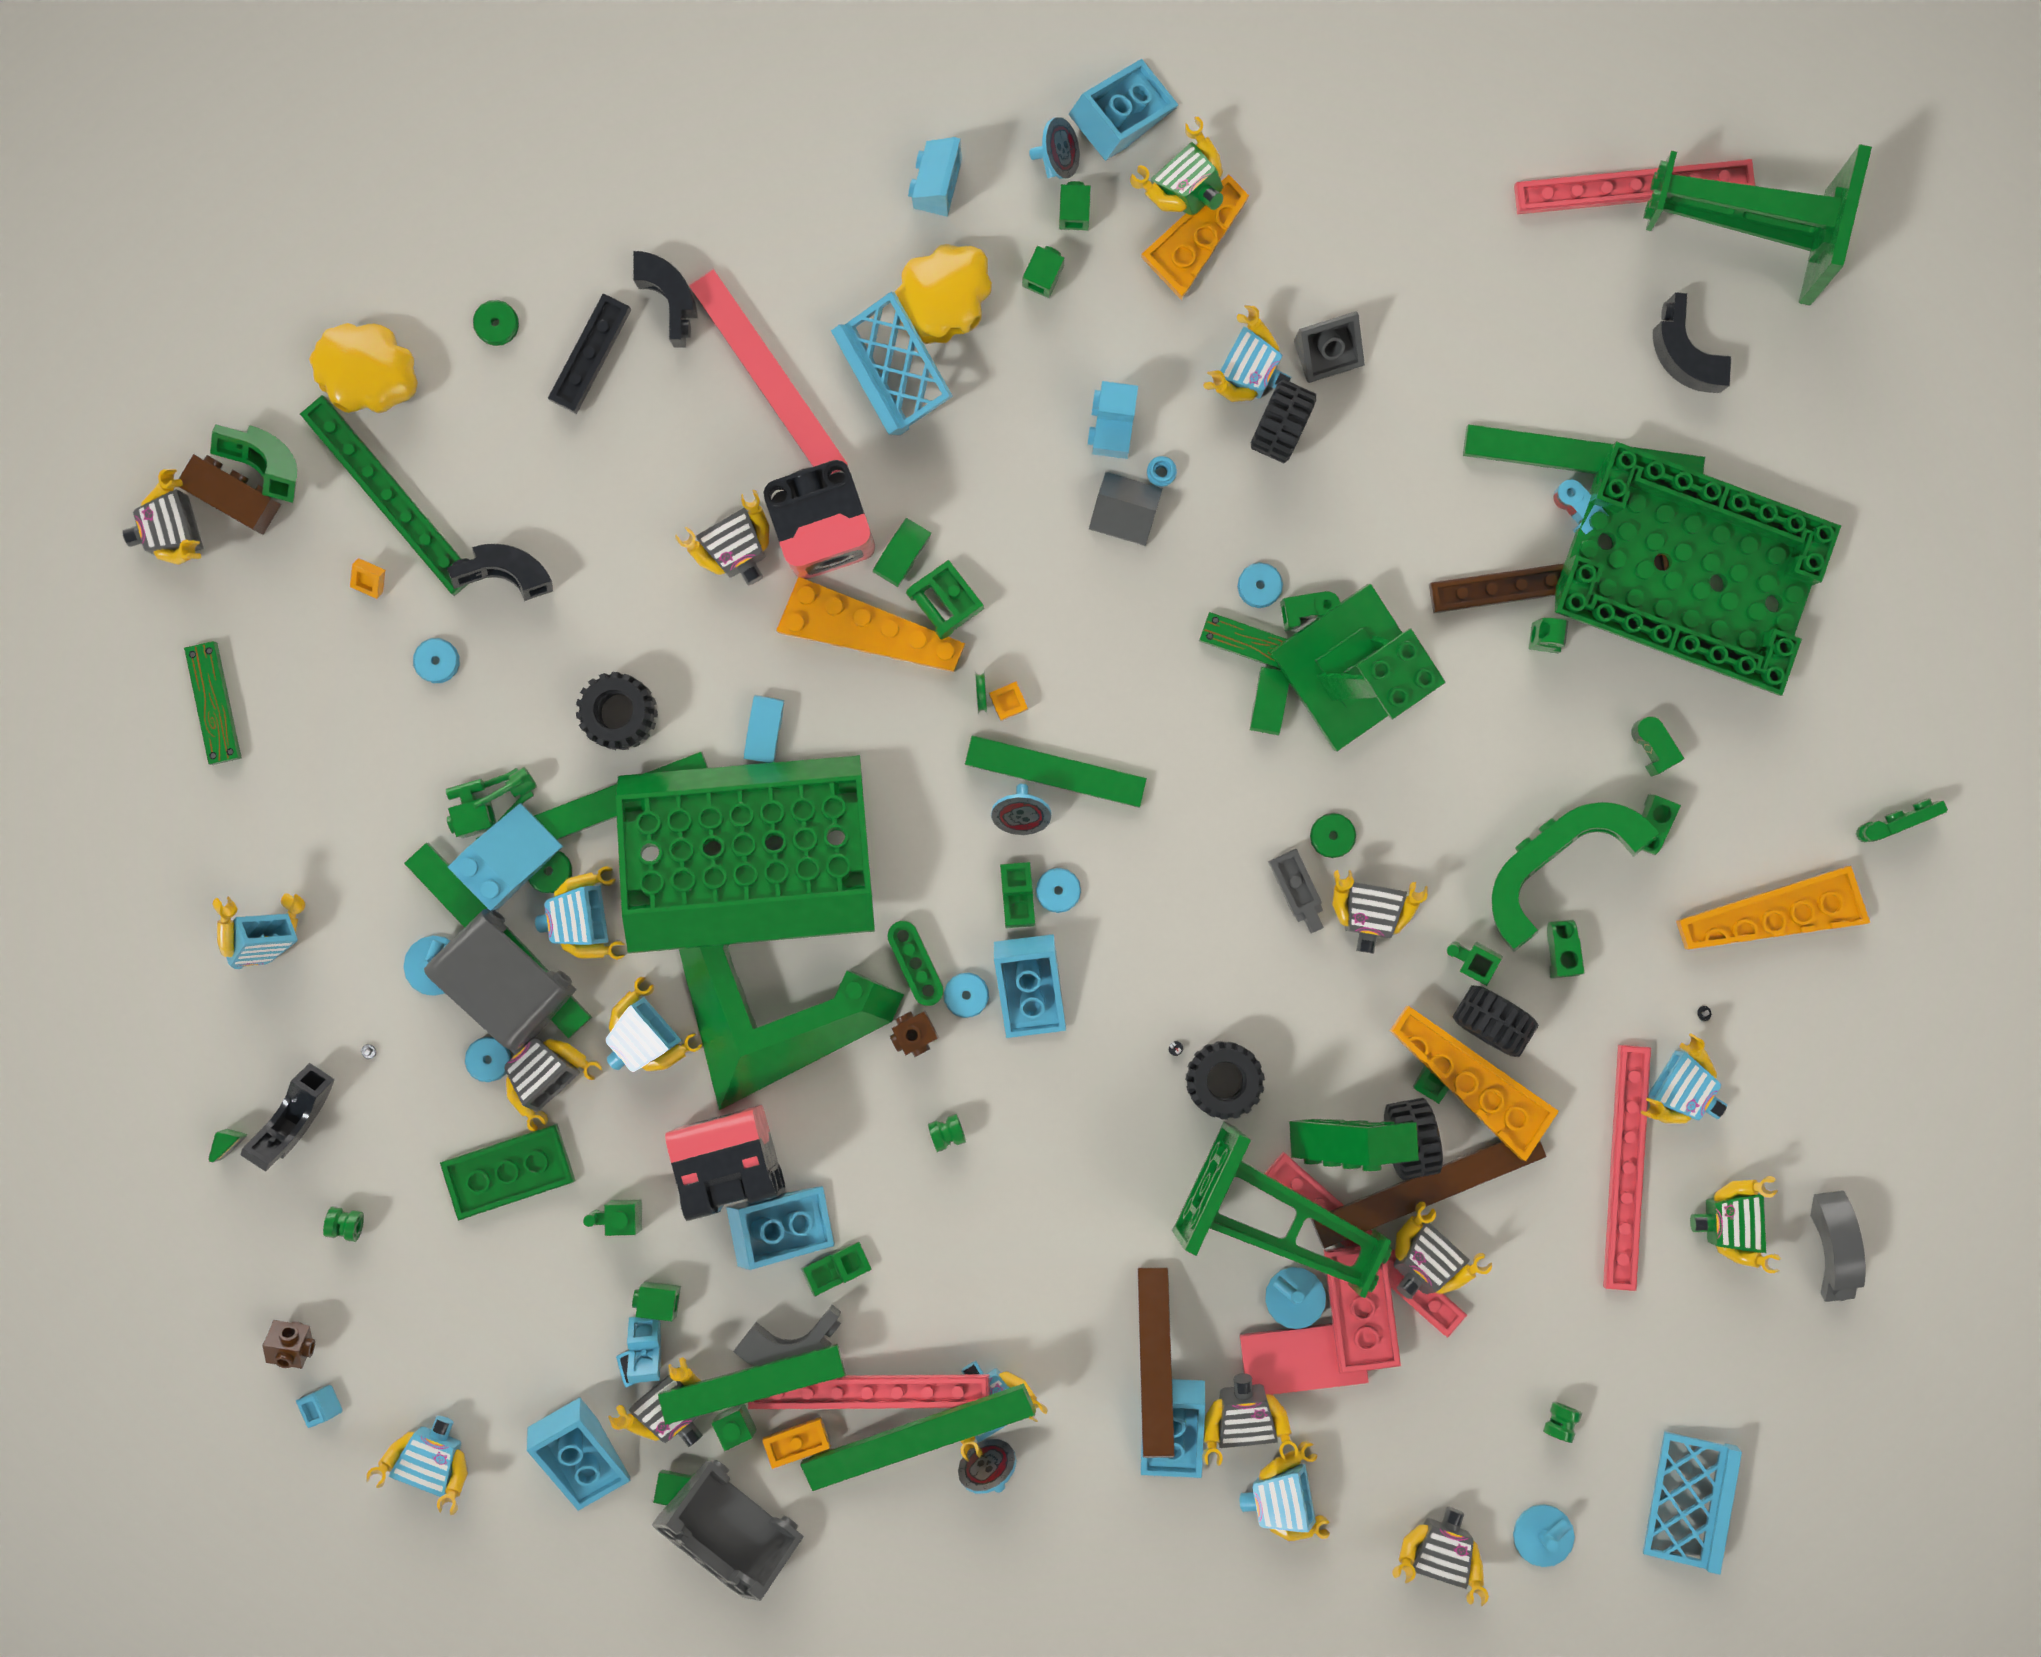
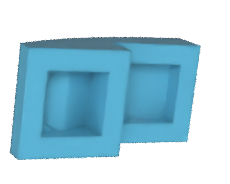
[744,695,784,763]
[627,1317,661,1383]

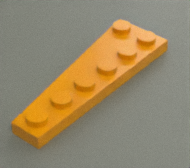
[776,576,965,672]
[1676,866,1870,949]
[1389,1006,1559,1161]

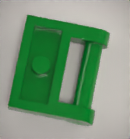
[906,560,984,640]

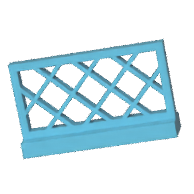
[831,292,953,435]
[1643,1431,1742,1575]

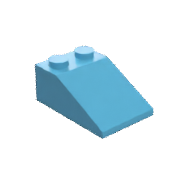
[1068,59,1178,161]
[448,803,563,911]
[994,934,1066,1038]
[726,1186,834,1270]
[1141,1379,1205,1478]
[527,1397,630,1511]

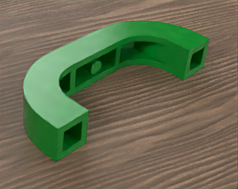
[1492,802,1660,952]

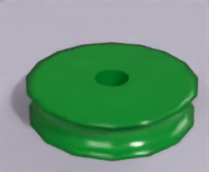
[473,300,519,346]
[975,671,987,714]
[1310,813,1356,858]
[528,851,572,893]

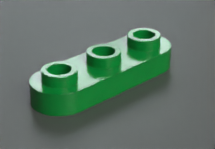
[887,921,944,1006]

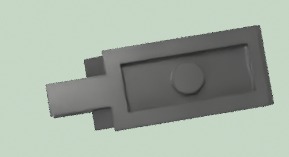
[1268,849,1324,933]

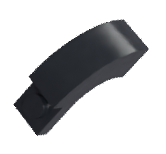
[633,251,698,348]
[447,544,553,601]

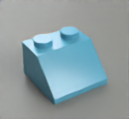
[908,137,962,217]

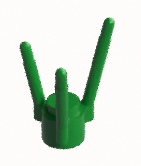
[473,767,537,822]

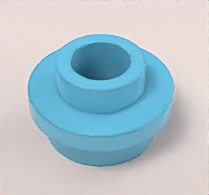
[1147,456,1177,487]

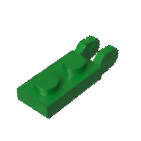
[1855,798,1948,843]

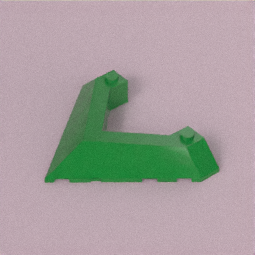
[679,945,904,1110]

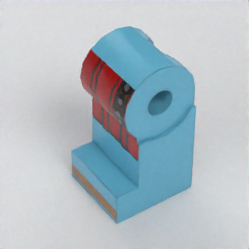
[1553,479,1609,534]

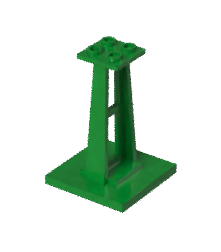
[1643,144,1872,306]
[1269,584,1446,752]
[1172,1121,1392,1298]

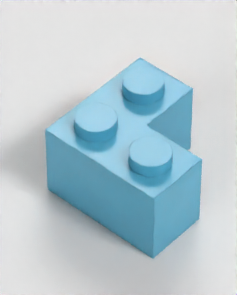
[1087,381,1138,459]

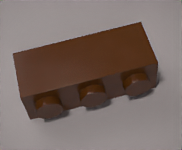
[179,454,281,535]

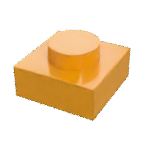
[350,558,386,599]
[989,681,1028,721]

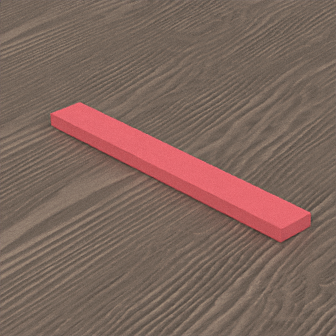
[1514,159,1755,215]
[689,269,848,474]
[1603,1045,1651,1291]
[1264,1152,1467,1338]
[748,1374,990,1409]

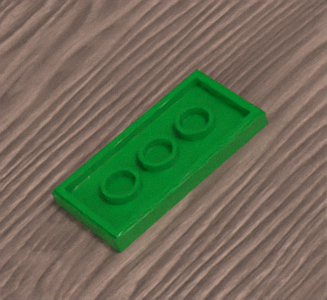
[440,1124,576,1221]

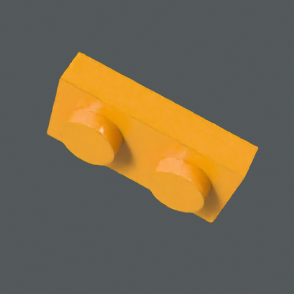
[762,1417,831,1469]

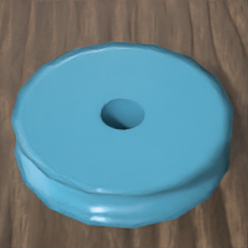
[1237,562,1283,608]
[413,638,460,683]
[1036,868,1081,913]
[944,973,989,1018]
[465,1037,512,1082]

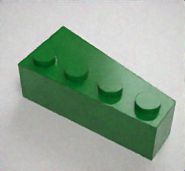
[1289,1119,1419,1171]

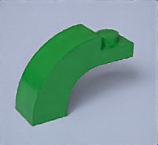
[210,424,298,503]

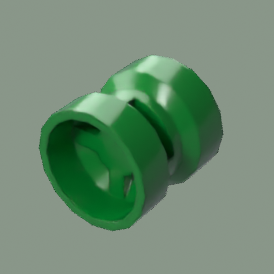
[928,1114,966,1152]
[323,1206,364,1242]
[1543,1402,1582,1443]

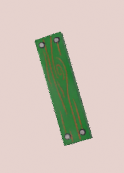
[1199,612,1287,670]
[184,641,242,765]

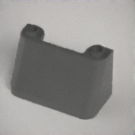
[424,908,577,1050]
[652,1460,804,1601]

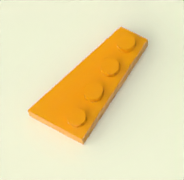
[1141,174,1249,300]

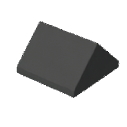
[1294,311,1365,383]
[1089,472,1163,546]

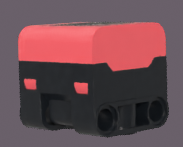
[763,460,875,579]
[665,1105,785,1221]

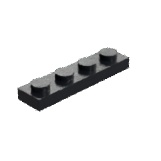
[548,293,631,414]

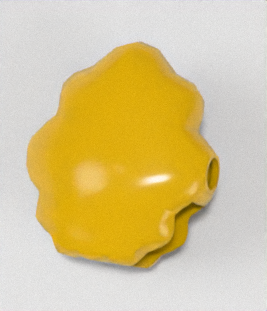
[895,244,992,344]
[309,323,418,413]

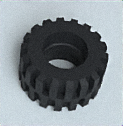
[1251,379,1316,463]
[576,672,658,750]
[1452,985,1539,1057]
[1185,1041,1265,1120]
[1384,1098,1443,1180]

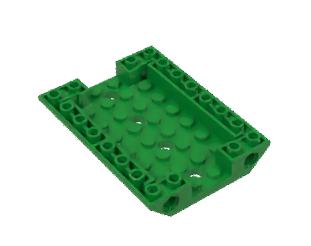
[1555,441,1841,696]
[615,755,875,954]

